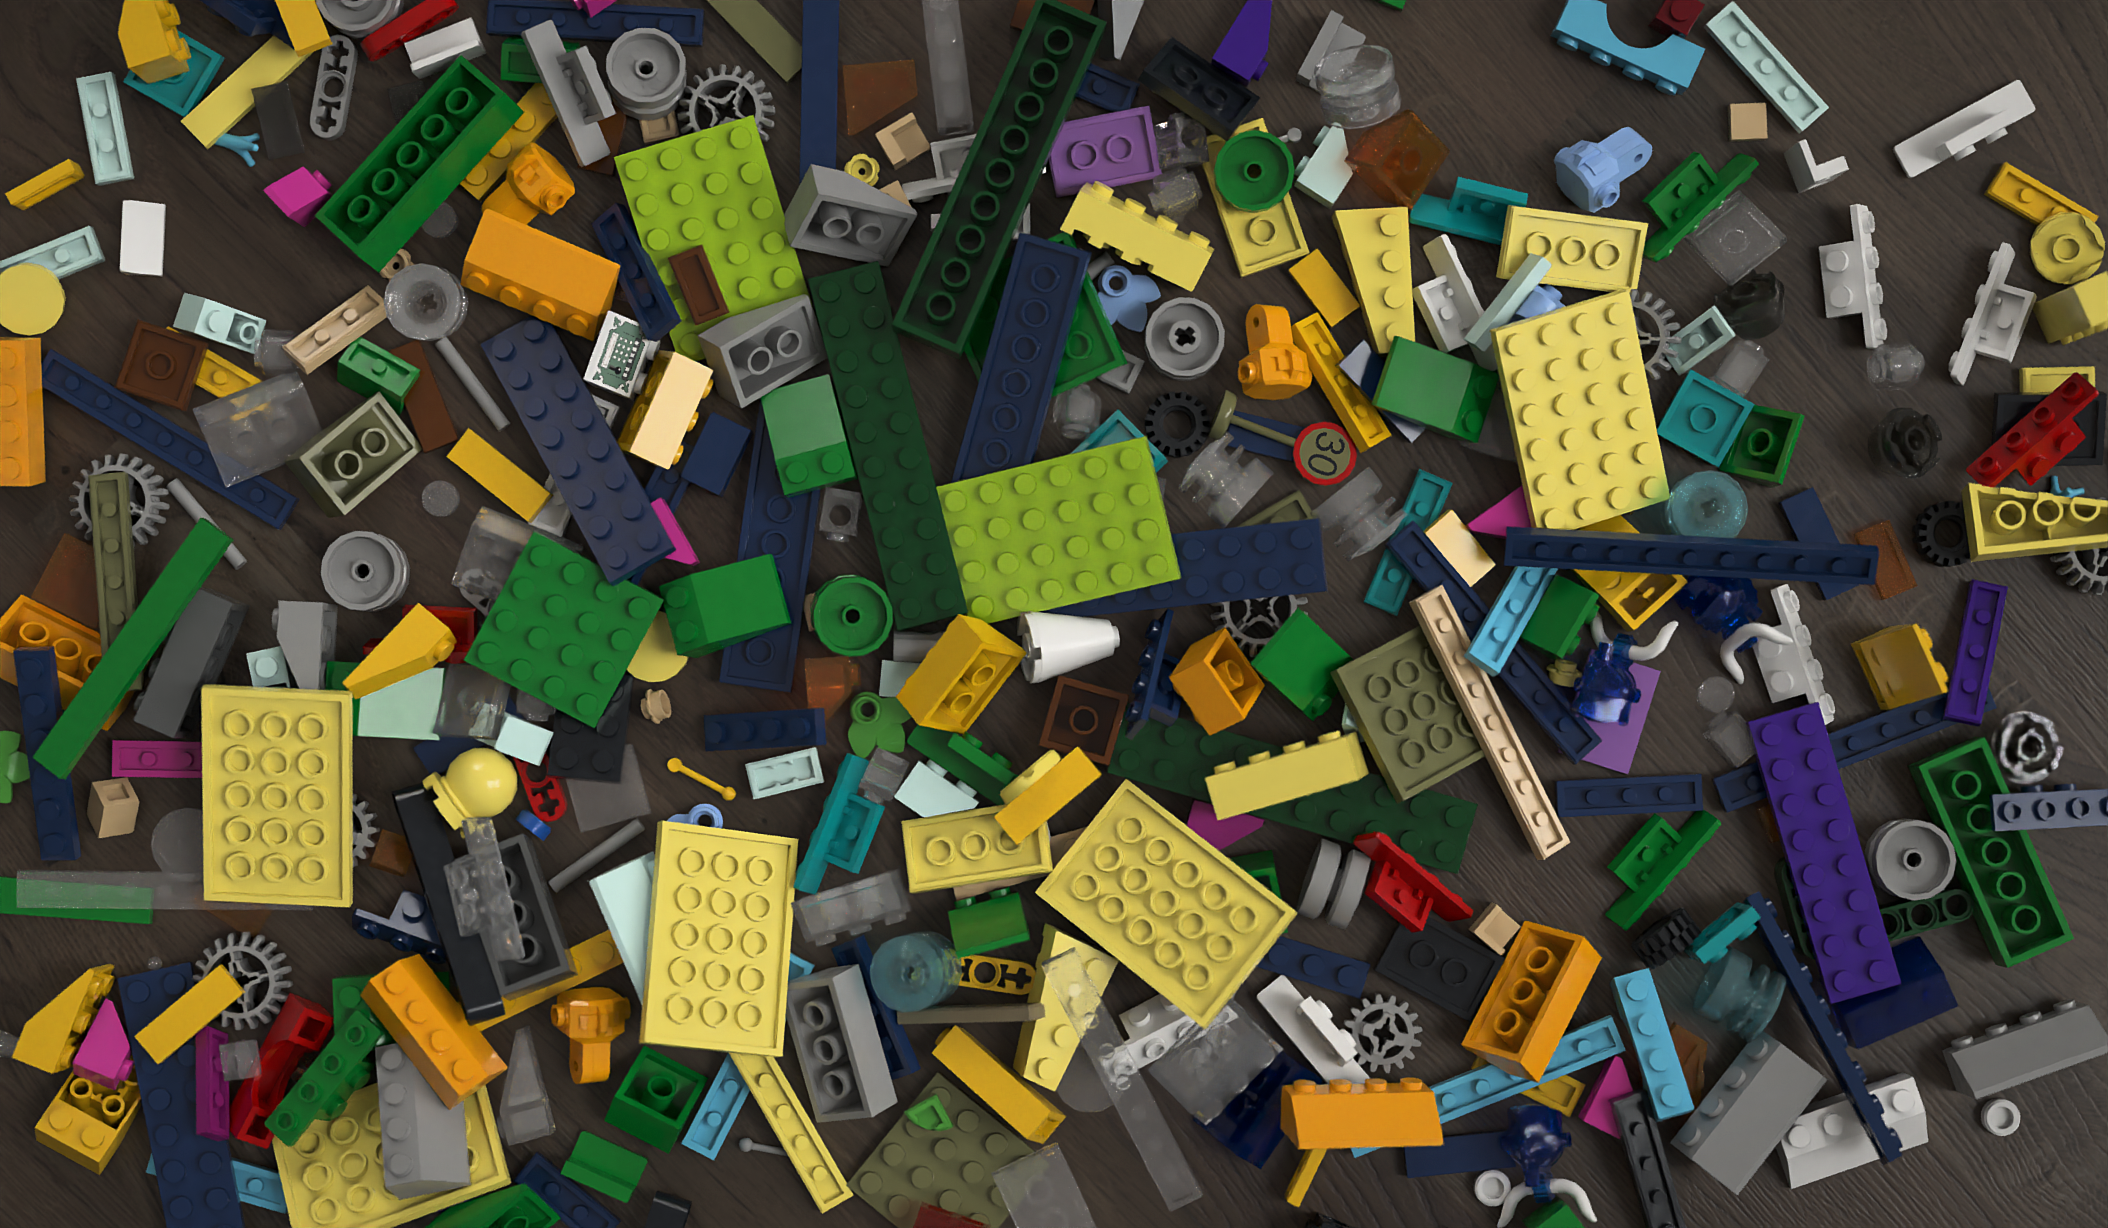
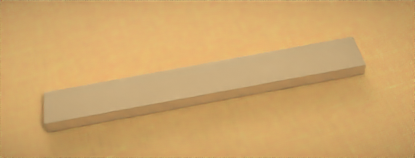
[1409,585,1570,860]

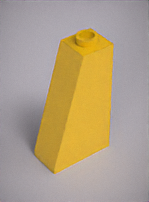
[932,1025,1066,1144]

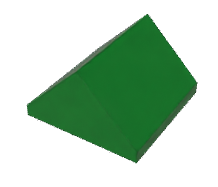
[1719,405,1805,488]

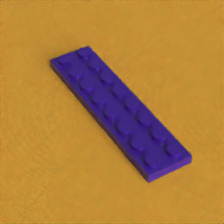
[1745,702,1901,1004]

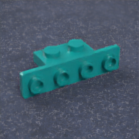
[1409,177,1528,245]
[793,753,885,894]

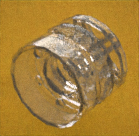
[384,263,469,341]
[1178,432,1273,529]
[1310,467,1408,562]

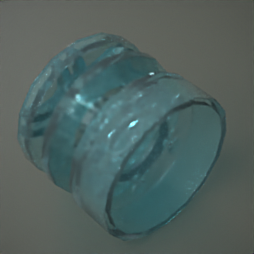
[1660,470,1748,538]
[870,931,962,1012]
[1692,945,1786,1043]

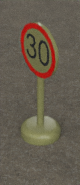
[1207,390,1357,486]

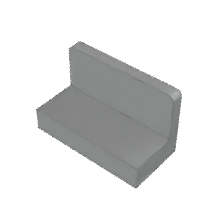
[1295,10,1366,99]

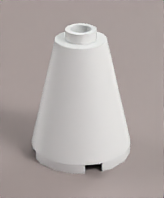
[1017,611,1120,683]

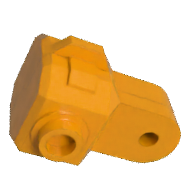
[481,143,575,225]
[1238,304,1312,400]
[551,987,631,1084]

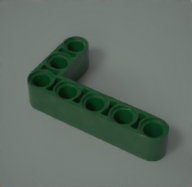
[1774,856,1974,960]

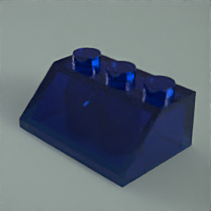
[1819,936,1958,1049]
[1192,1030,1323,1169]

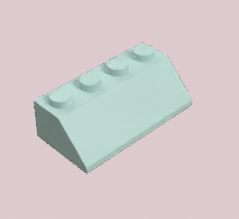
[589,851,655,1004]

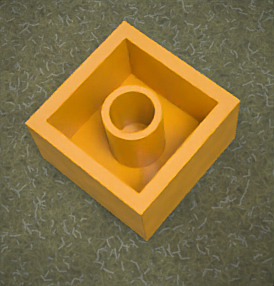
[1169,627,1265,736]

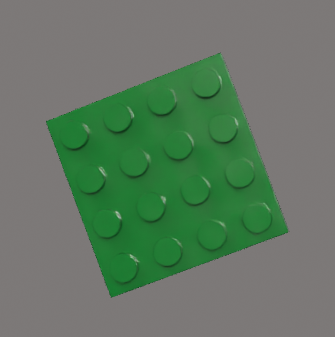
[964,232,1128,399]
[464,530,664,728]

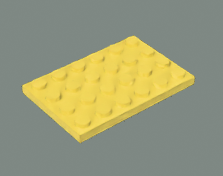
[1490,289,1670,530]
[201,684,353,907]
[1035,779,1298,1030]
[639,821,799,1057]
[272,1082,511,1228]

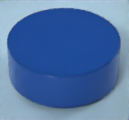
[515,809,551,841]

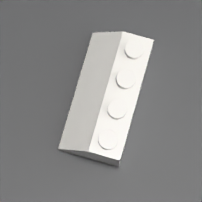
[1775,1072,1928,1189]

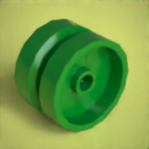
[1213,130,1295,213]
[810,574,893,657]

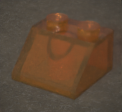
[1344,109,1450,210]
[805,656,862,728]

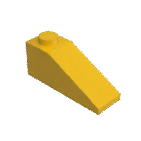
[342,603,457,699]

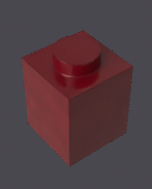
[1648,0,1705,39]

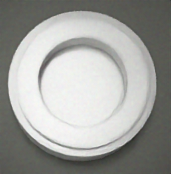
[1981,1098,2020,1136]
[1473,1169,1511,1206]

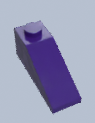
[1211,0,1272,87]

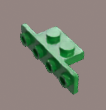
[1642,151,1759,262]
[907,725,1018,805]
[1605,809,1721,931]
[265,1011,383,1146]

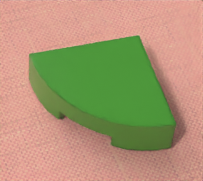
[904,1093,954,1131]

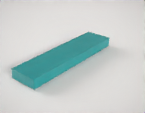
[1363,469,1453,616]

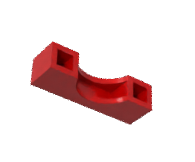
[229,993,334,1149]

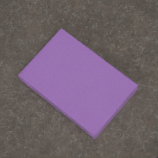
[1049,105,1162,198]
[1557,649,1661,775]

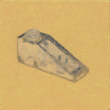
[497,1025,556,1146]

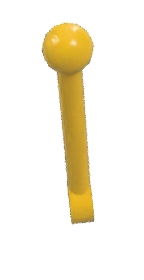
[667,758,736,801]

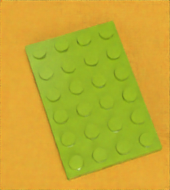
[614,115,818,361]
[936,435,1181,624]

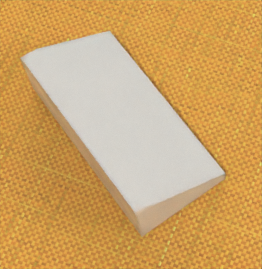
[120,200,166,276]

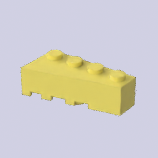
[1060,181,1214,292]
[1332,207,1415,357]
[2032,272,2108,345]
[1961,483,2108,562]
[1205,731,1369,820]
[1013,923,1119,1092]

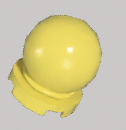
[422,748,517,839]

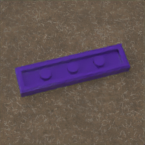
[1943,579,2008,727]

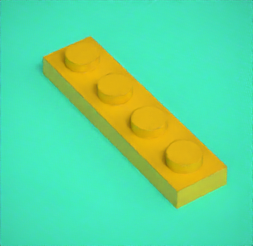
[460,83,557,202]
[1291,312,1391,453]

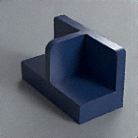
[681,412,754,498]

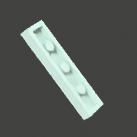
[1704,1,1829,134]

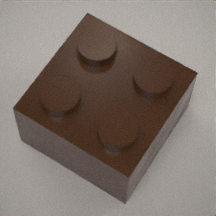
[1039,675,1129,765]

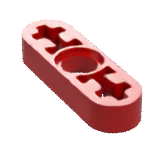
[360,0,459,61]
[513,723,568,822]

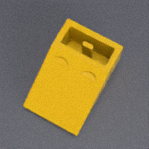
[118,0,191,84]
[1570,515,1688,632]
[1851,623,1948,710]
[12,964,115,1074]
[35,1056,142,1175]

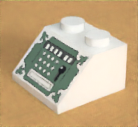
[583,311,660,401]

